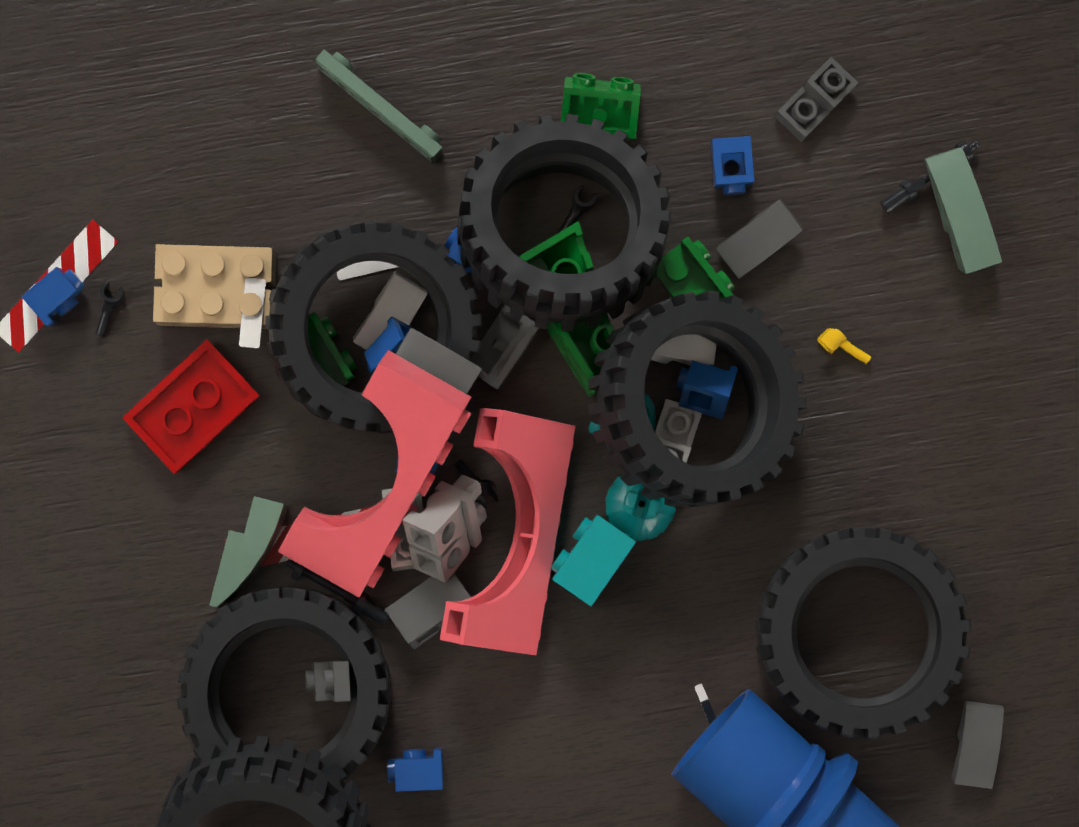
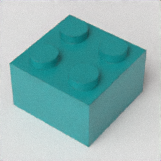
[550,515,636,606]

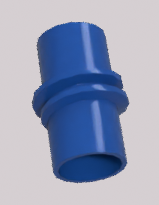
[671,689,900,827]

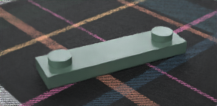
[315,50,443,163]

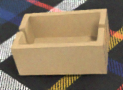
[153,244,277,329]

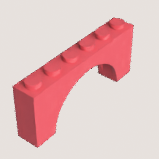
[278,350,471,597]
[440,408,575,655]

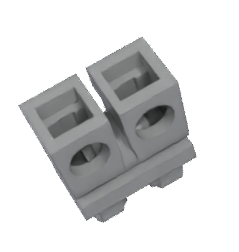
[403,475,487,583]

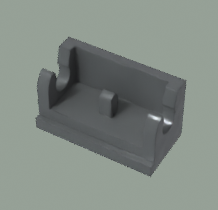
[471,305,540,392]
[385,573,471,650]

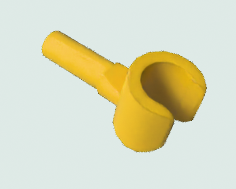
[817,328,871,364]

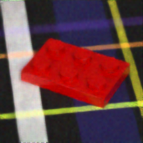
[122,339,261,475]

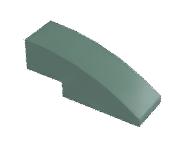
[924,147,1002,274]
[209,496,289,607]

